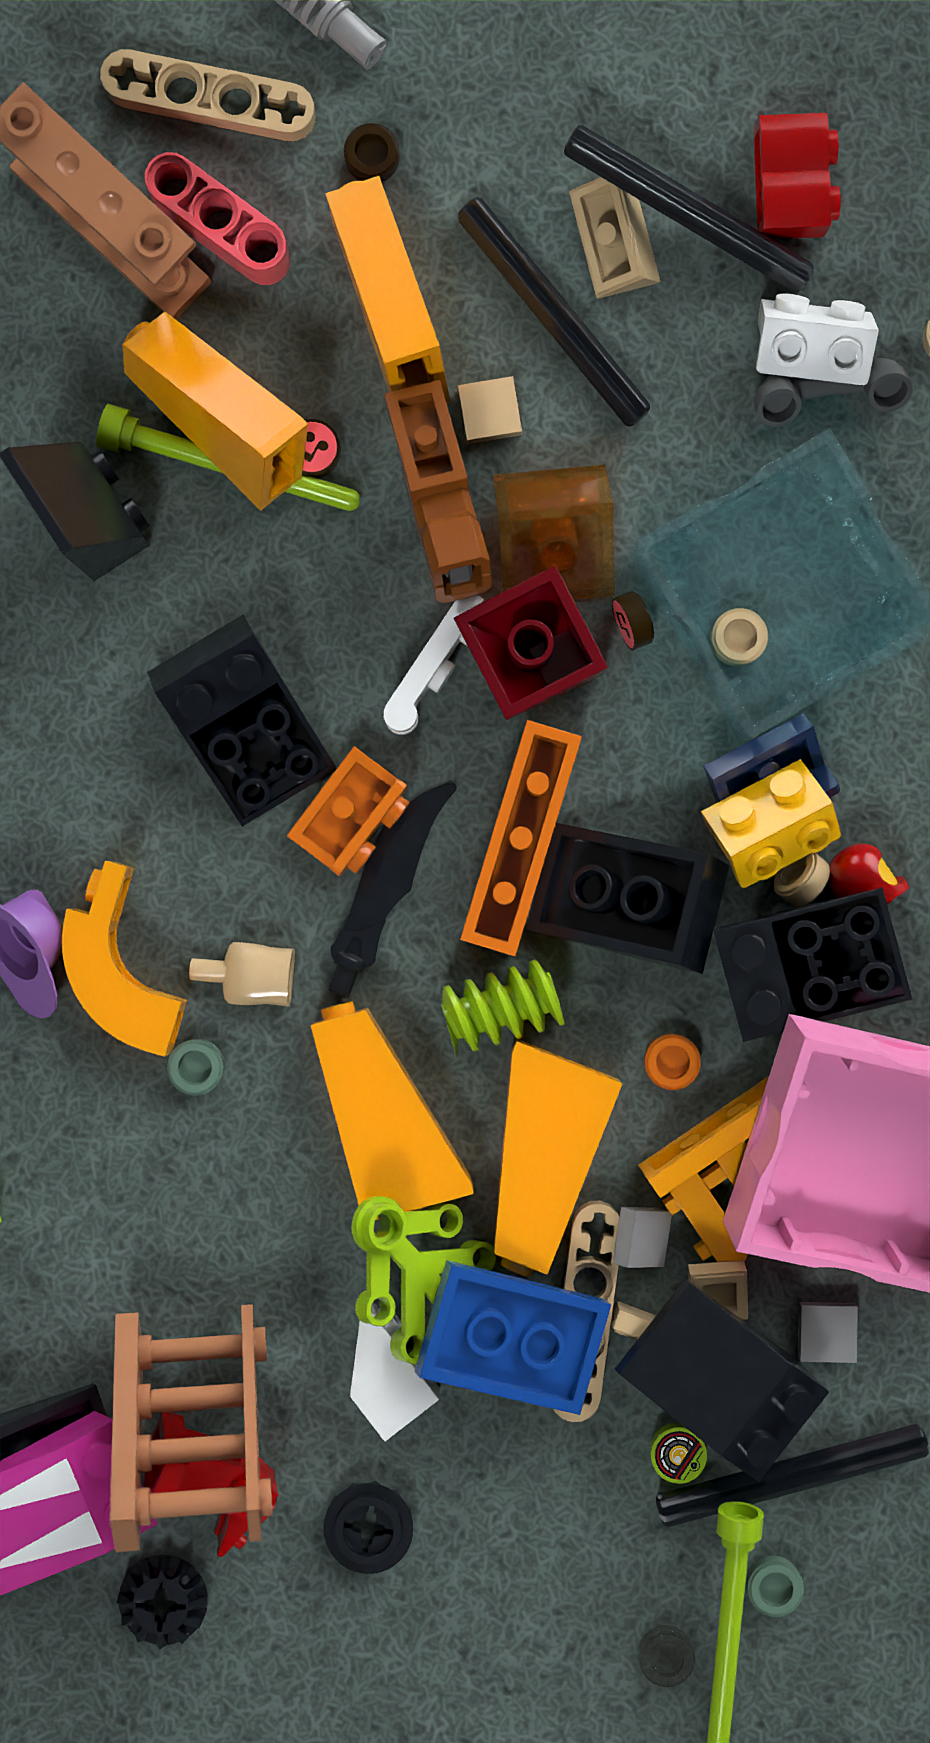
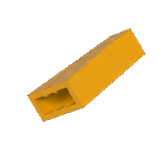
[325,176,450,404]
[122,312,308,511]
[310,1001,474,1220]
[493,1038,623,1277]

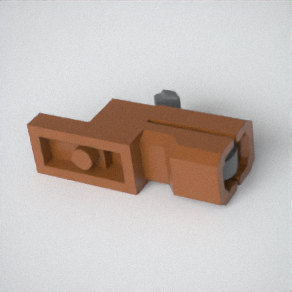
[384,380,492,603]

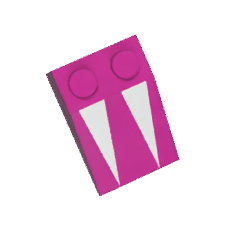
[0,1411,158,1596]

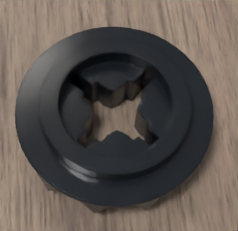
[323,1480,413,1574]
[116,1555,208,1649]

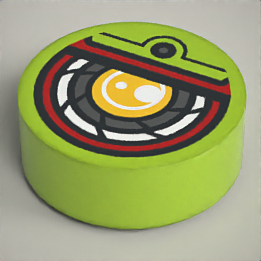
[649,1423,707,1484]

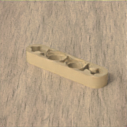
[100,49,316,141]
[554,1200,619,1422]

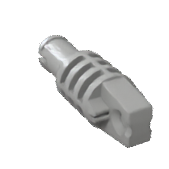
[274,0,387,70]

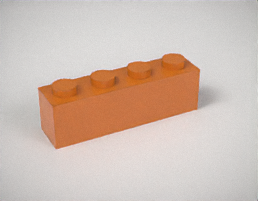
[460,720,582,956]

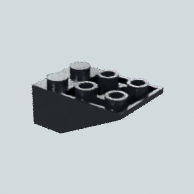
[147,615,337,827]
[713,887,913,1042]

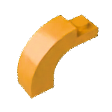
[62,861,188,1057]

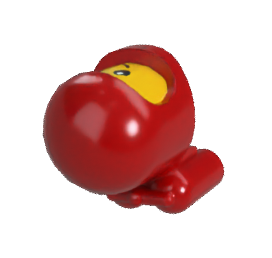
[827,843,910,905]

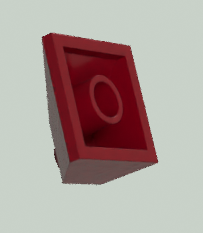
[453,565,608,720]

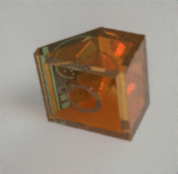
[493,464,615,599]

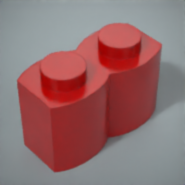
[753,113,841,239]

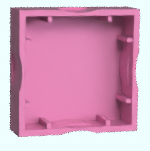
[723,1014,930,1293]

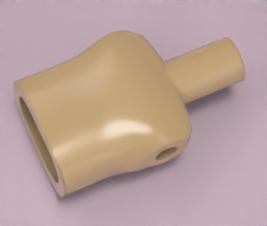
[189,942,295,1007]

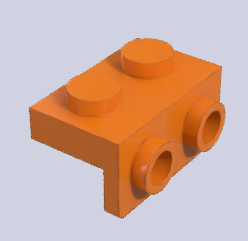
[287,746,410,877]

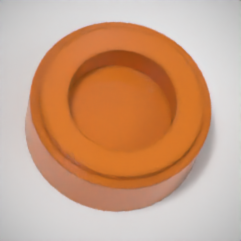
[643,1033,701,1090]

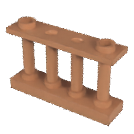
[0,82,212,320]
[110,1304,272,1552]

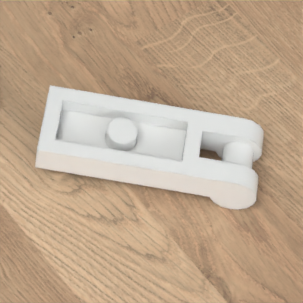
[384,595,484,735]

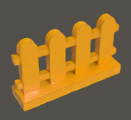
[638,1076,769,1262]

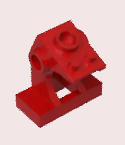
[144,1412,279,1557]

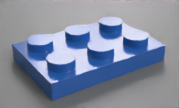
[414,1260,612,1415]

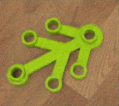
[352,1196,496,1364]

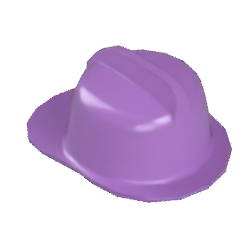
[0,889,63,1019]

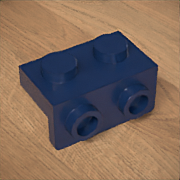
[703,713,840,803]

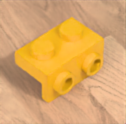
[701,759,841,888]

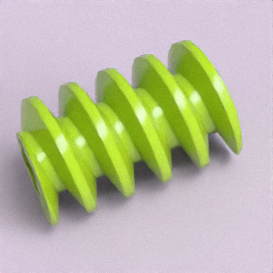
[441,959,565,1057]

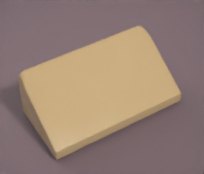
[569,177,660,299]

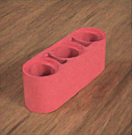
[145,152,290,285]

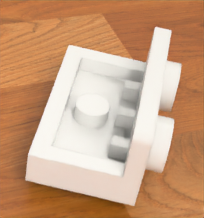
[756,294,879,385]

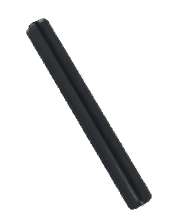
[564,125,814,292]
[458,197,650,427]
[656,1424,929,1527]

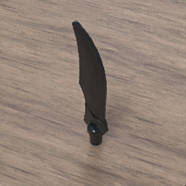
[328,783,457,998]

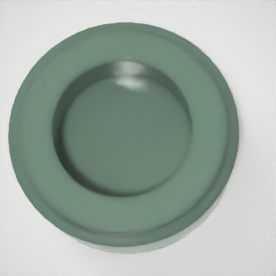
[167,1039,225,1096]
[746,1556,804,1617]

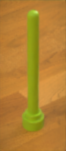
[96,403,360,511]
[707,1502,764,1743]

